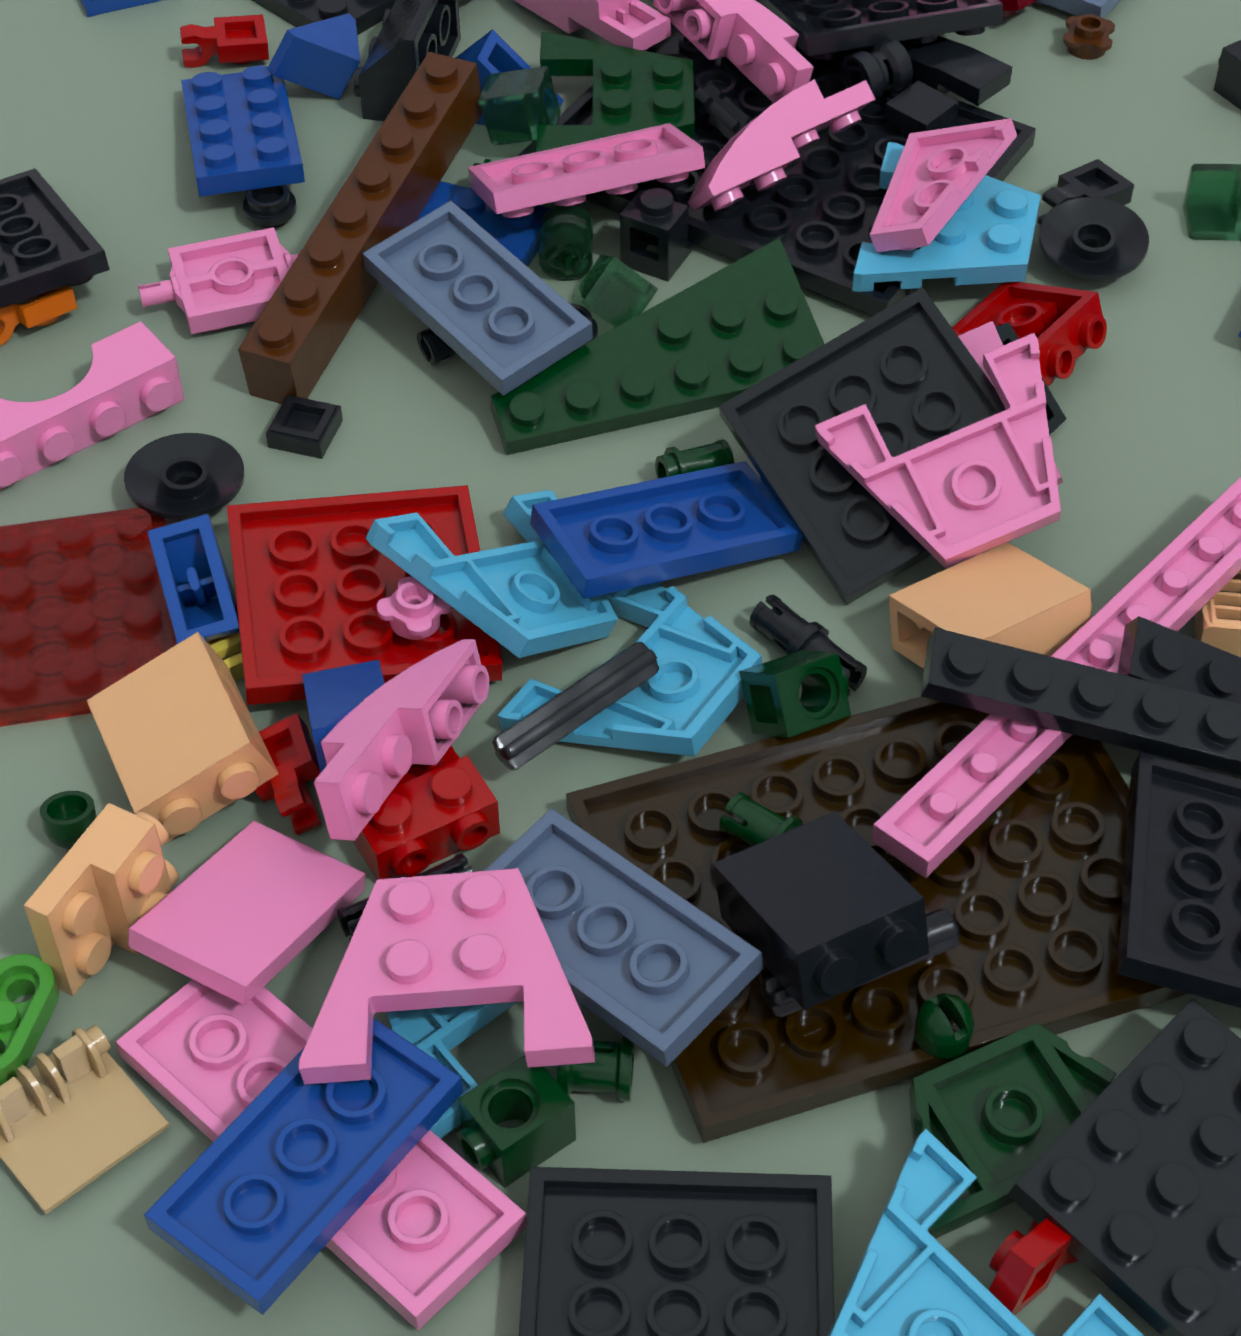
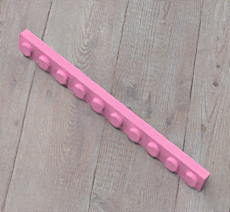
[872,477,1241,878]

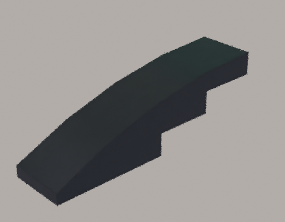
[839,35,1013,106]

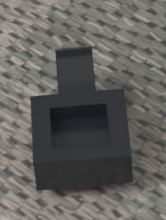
[1037,159,1135,225]

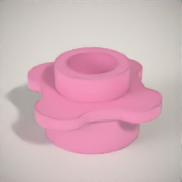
[377,576,453,640]

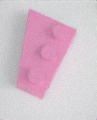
[870,118,1017,252]

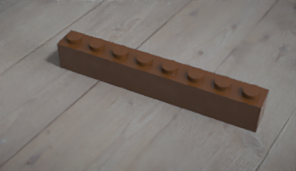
[238,52,483,404]

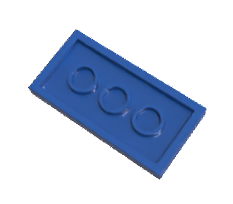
[181,65,305,197]
[530,461,803,599]
[144,1018,463,1315]

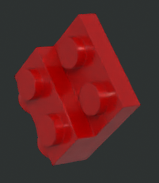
[952,282,1107,386]
[353,746,500,880]

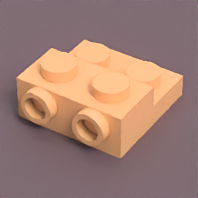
[24,803,179,996]

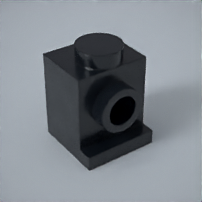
[620,188,693,282]

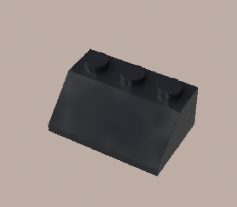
[354,0,461,122]

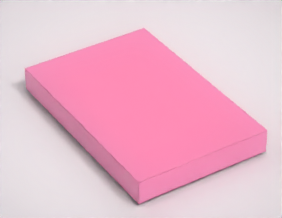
[128,821,366,1006]

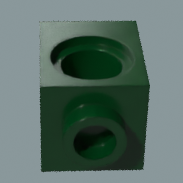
[739,650,851,738]
[457,1055,576,1188]

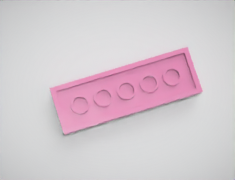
[116,979,527,1331]

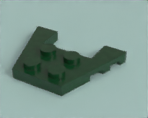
[536,32,695,152]

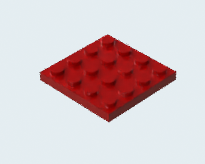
[227,485,503,705]

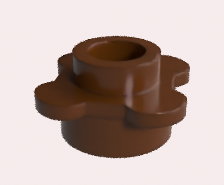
[1063,14,1115,60]

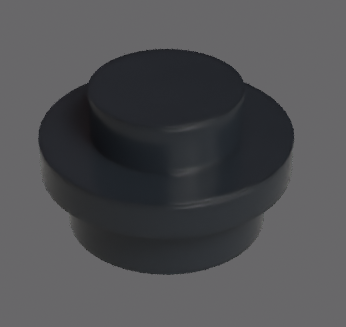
[243,185,297,228]

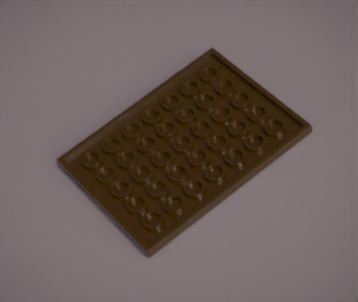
[566,697,1188,1143]

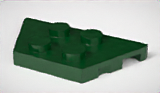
[909,1023,1117,1239]

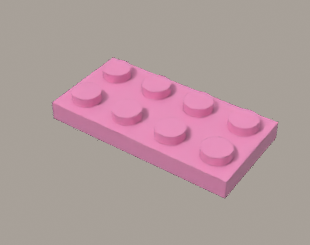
[468,123,705,218]

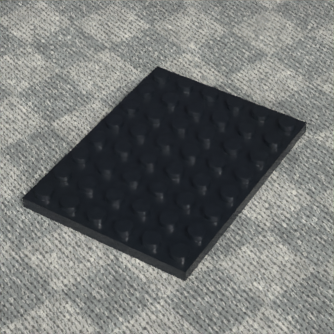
[518,23,1036,315]

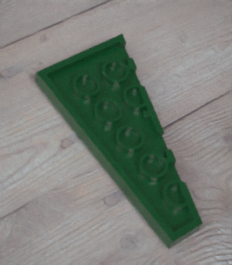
[491,237,824,455]

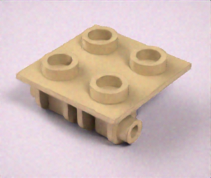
[0,1025,170,1215]

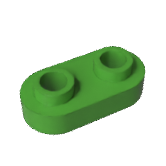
[0,954,59,1086]

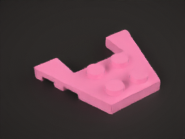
[815,333,1061,568]
[299,868,595,1085]

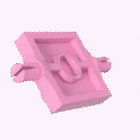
[138,227,299,334]

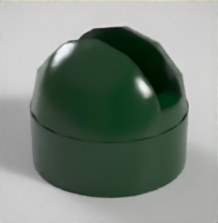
[40,791,97,849]
[914,993,975,1058]

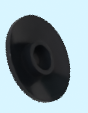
[1039,197,1149,280]
[124,433,245,519]

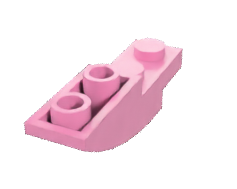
[514,0,671,51]
[653,0,814,103]
[688,79,875,212]
[314,639,489,841]

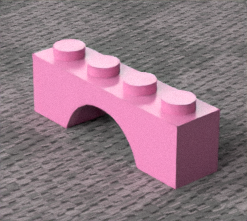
[0,321,184,490]

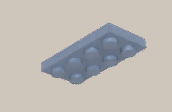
[362,201,593,396]
[484,808,764,1067]

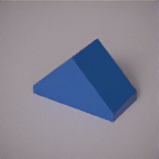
[267,13,360,100]
[147,514,240,644]

